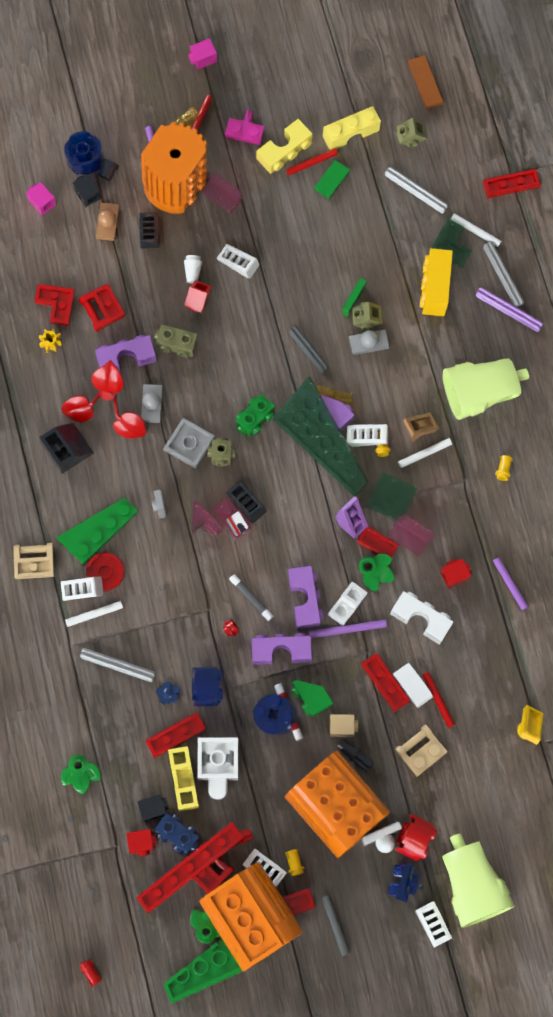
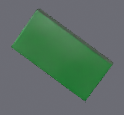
[314,160,350,199]
[342,278,367,318]

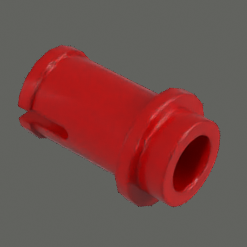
[79,959,102,987]

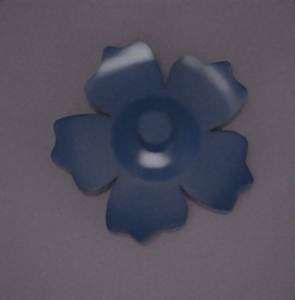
[156,681,180,705]

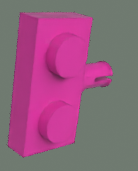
[225,110,264,145]

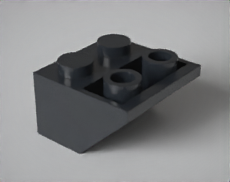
[39,422,94,474]

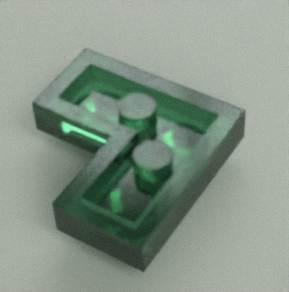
[431,219,472,268]

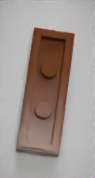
[408,55,443,109]

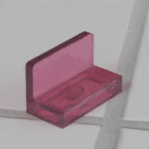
[202,172,242,214]
[388,514,436,555]

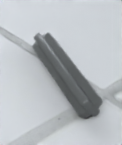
[289,326,329,374]

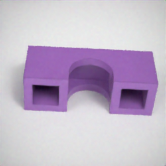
[95,335,156,371]
[288,566,323,629]
[252,633,312,665]

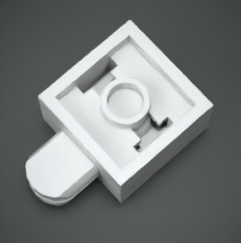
[198,738,238,800]

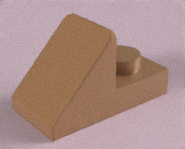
[403,412,439,442]

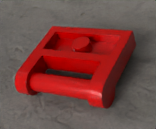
[79,284,125,332]
[193,841,234,894]

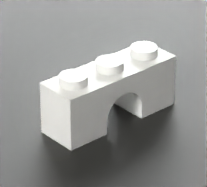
[390,591,453,645]

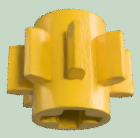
[39,329,62,353]

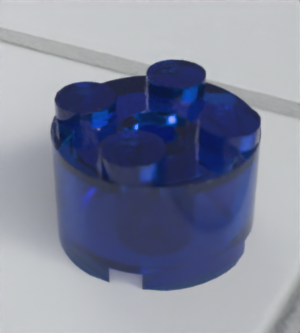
[64,131,103,175]
[192,667,223,707]
[253,694,297,735]

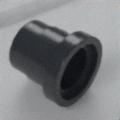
[98,159,119,181]

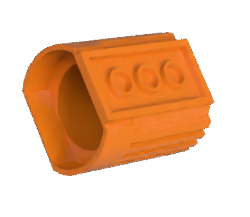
[141,122,208,214]
[285,750,391,859]
[199,862,304,972]

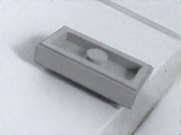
[151,490,166,519]

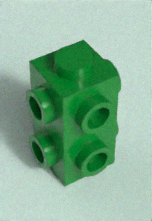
[235,394,275,438]

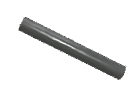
[322,895,350,956]

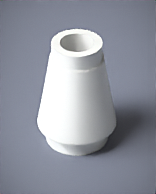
[184,255,202,283]

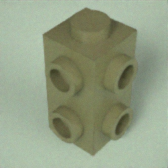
[154,324,198,357]

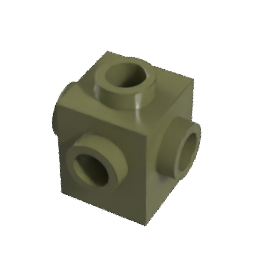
[396,118,427,147]
[352,302,382,330]
[208,438,235,466]

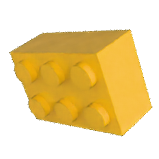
[419,248,453,316]

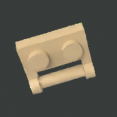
[14,543,54,579]
[395,725,447,777]

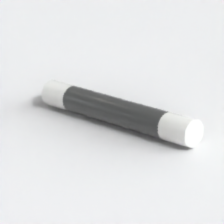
[229,574,274,621]

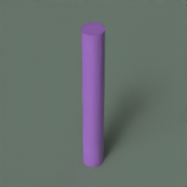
[493,557,529,611]

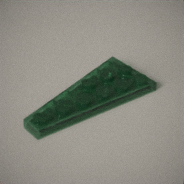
[273,377,368,496]

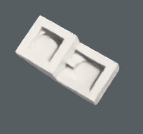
[328,582,367,626]
[393,663,433,708]

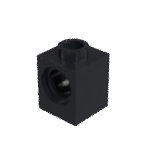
[73,174,101,208]
[137,794,169,822]

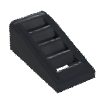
[139,212,159,248]
[226,481,266,523]

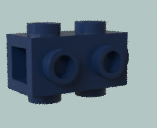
[155,813,200,855]

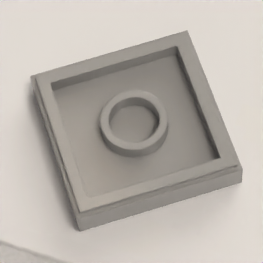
[163,418,216,469]

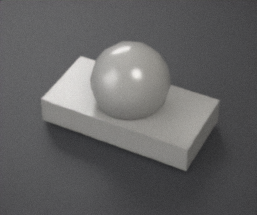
[348,329,389,356]
[141,384,163,423]

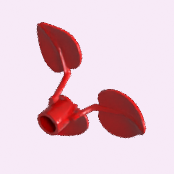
[61,360,147,439]

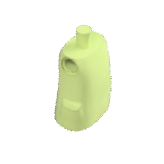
[443,358,529,420]
[442,833,515,928]

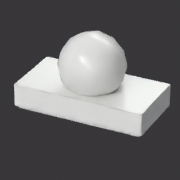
[361,822,402,853]

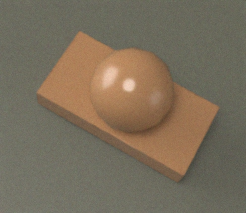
[96,203,119,241]

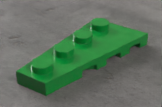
[56,498,138,566]
[163,939,243,1004]

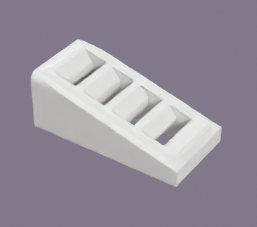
[217,244,259,279]
[347,424,388,447]
[61,576,103,601]
[243,849,287,887]
[415,901,452,947]

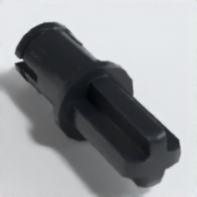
[337,738,373,772]

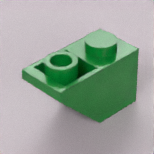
[291,680,333,718]

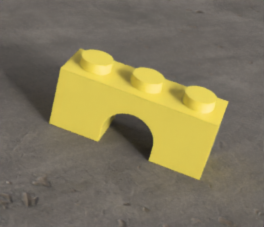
[323,106,381,150]
[256,119,312,174]
[168,746,199,812]

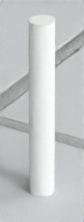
[451,213,502,247]
[398,438,452,468]
[65,601,123,627]

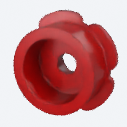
[222,619,240,637]

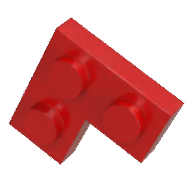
[35,284,75,326]

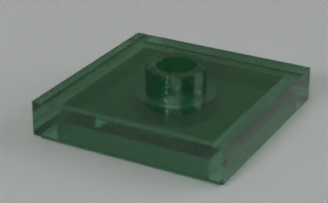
[366,472,417,523]

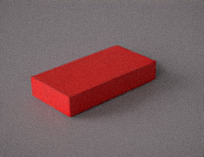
[356,526,399,558]

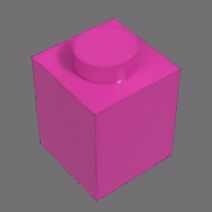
[188,38,217,70]
[26,182,56,215]

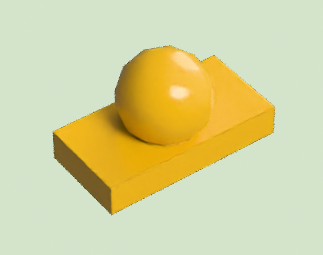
[517,705,544,745]

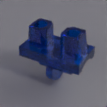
[388,863,423,903]

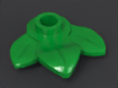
[359,554,394,592]
[61,754,101,794]
[190,908,220,944]

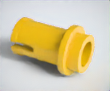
[375,431,390,457]
[495,455,513,481]
[285,849,304,876]

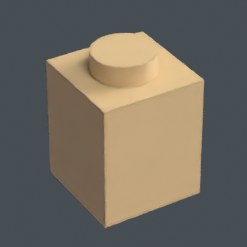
[330,715,358,737]

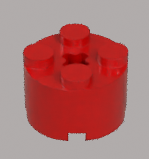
[394,814,437,861]

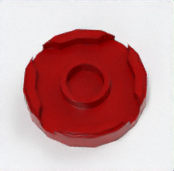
[86,553,125,591]

